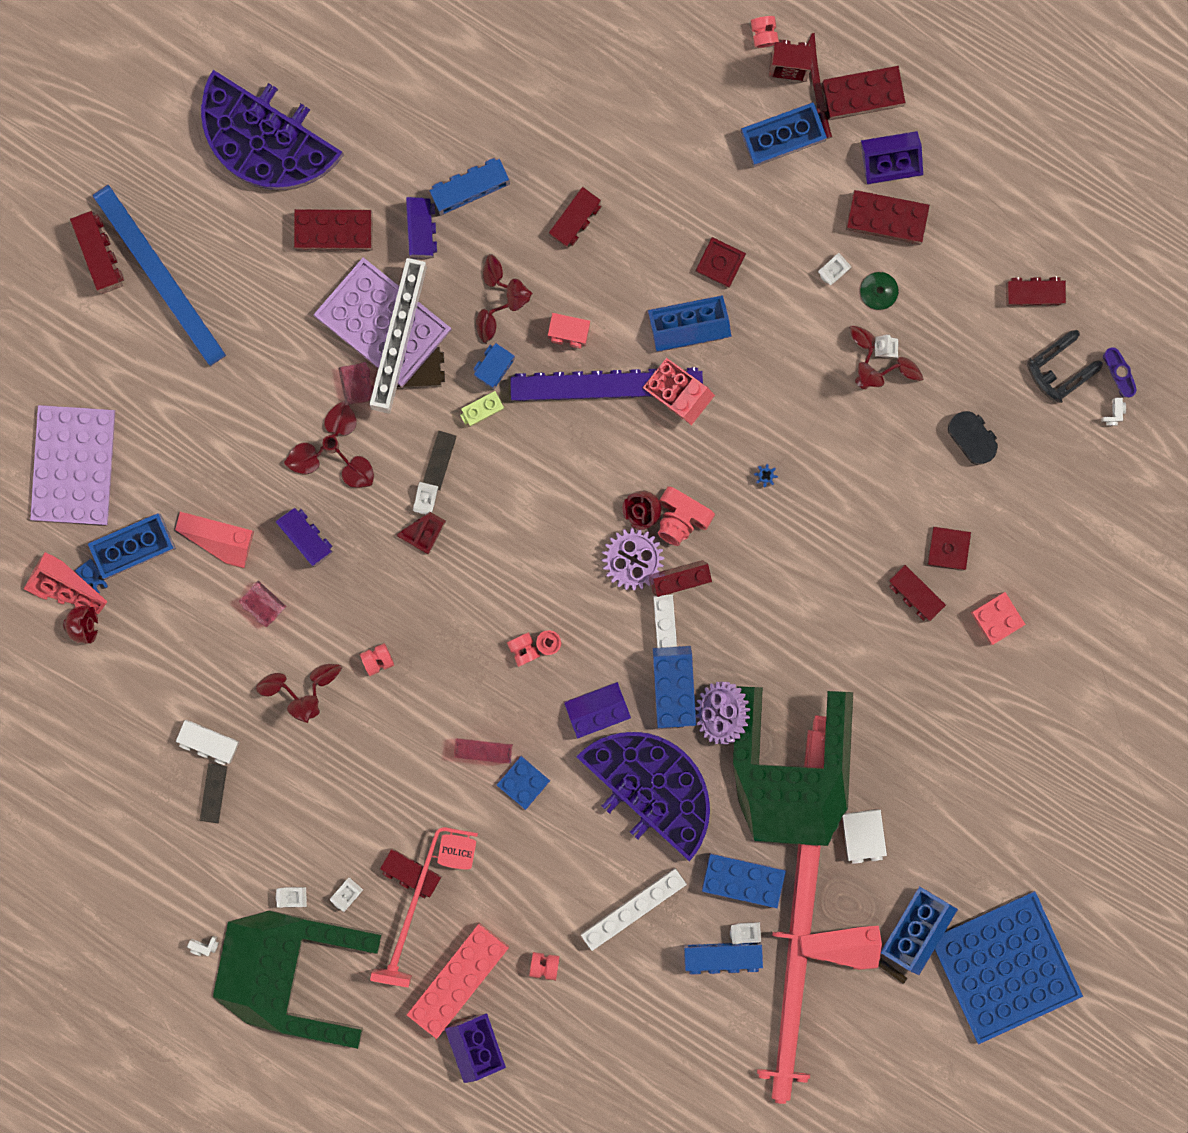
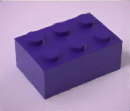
[445,1013,506,1083]

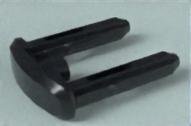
[1027,330,1103,403]

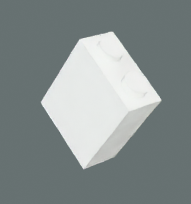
[842,809,887,864]

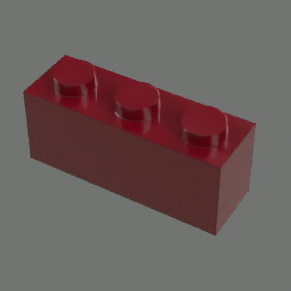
[549,187,602,248]
[1006,277,1066,306]
[648,560,712,597]
[888,565,946,622]
[380,848,442,899]

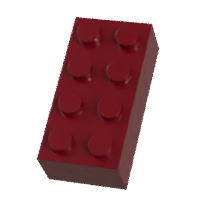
[769,40,814,82]
[822,66,906,120]
[846,190,930,245]
[294,209,373,251]
[70,211,125,294]

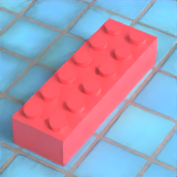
[407,923,509,1039]

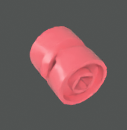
[751,16,779,48]
[536,630,561,655]
[507,632,540,667]
[360,643,394,676]
[529,952,560,981]

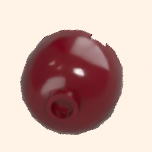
[622,490,662,530]
[63,606,98,644]

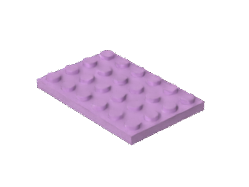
[314,257,451,387]
[30,405,115,525]

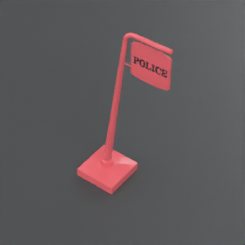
[370,827,478,988]

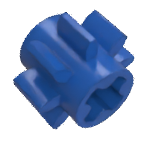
[754,464,778,488]

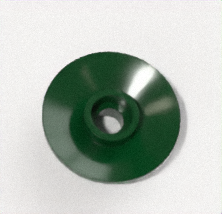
[860,272,899,310]

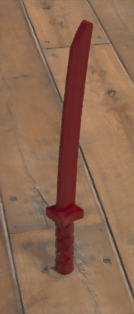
[808,33,832,139]

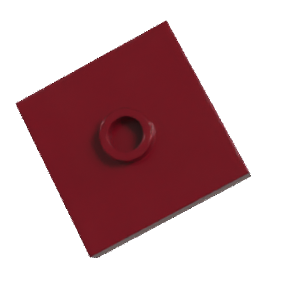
[695,237,746,288]
[927,526,971,570]

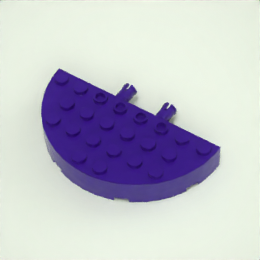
[201,70,344,190]
[576,732,710,862]

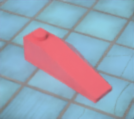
[175,512,254,568]
[24,552,107,614]
[799,926,882,970]

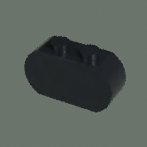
[947,411,998,465]

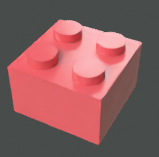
[548,313,590,349]
[970,592,1026,645]

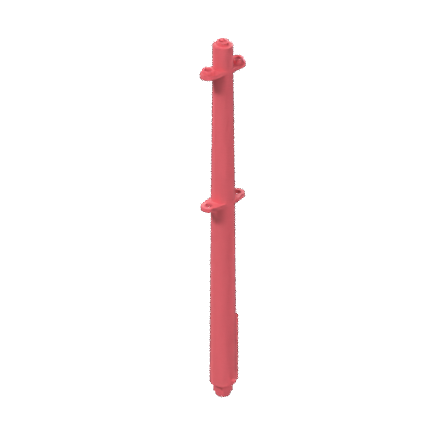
[757,715,826,1104]

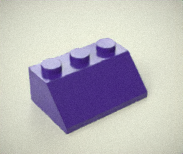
[861,131,924,184]
[406,197,437,259]
[276,508,333,567]
[564,682,631,739]

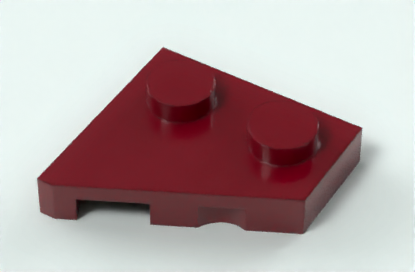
[397,512,446,554]

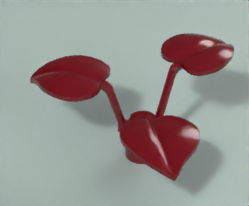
[476,254,533,344]
[849,326,924,390]
[284,401,374,488]
[255,664,342,723]

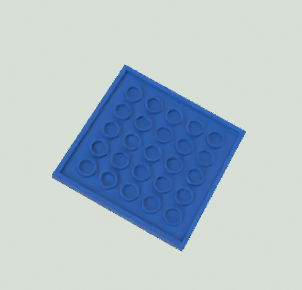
[935,891,1083,1045]

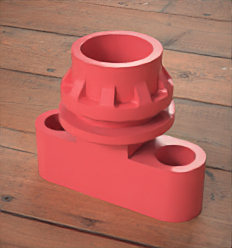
[658,486,715,546]

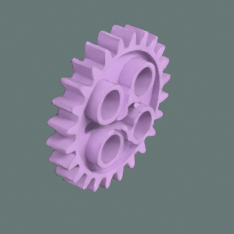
[601,528,664,590]
[695,682,750,744]

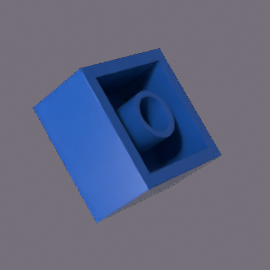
[473,343,515,390]

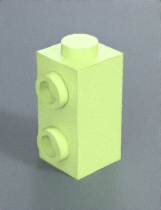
[460,391,504,427]

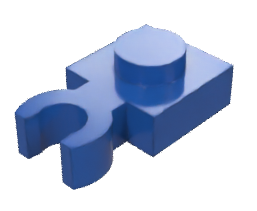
[75,559,108,594]

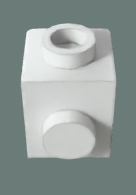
[818,253,851,285]
[875,335,898,359]
[1101,398,1126,426]
[413,482,438,514]
[330,878,363,912]
[275,887,307,908]
[730,922,761,944]
[187,936,219,956]

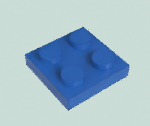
[497,756,551,810]

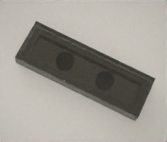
[422,431,457,491]
[199,764,228,824]

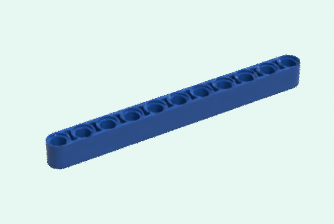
[93,184,226,367]

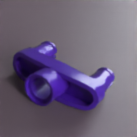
[1103,347,1137,398]

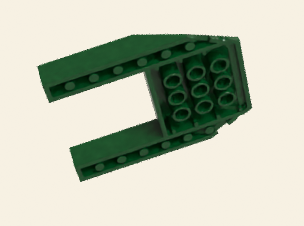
[733,686,854,846]
[213,910,383,1049]

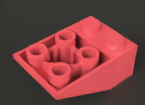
[643,358,715,425]

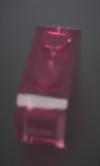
[454,738,513,764]

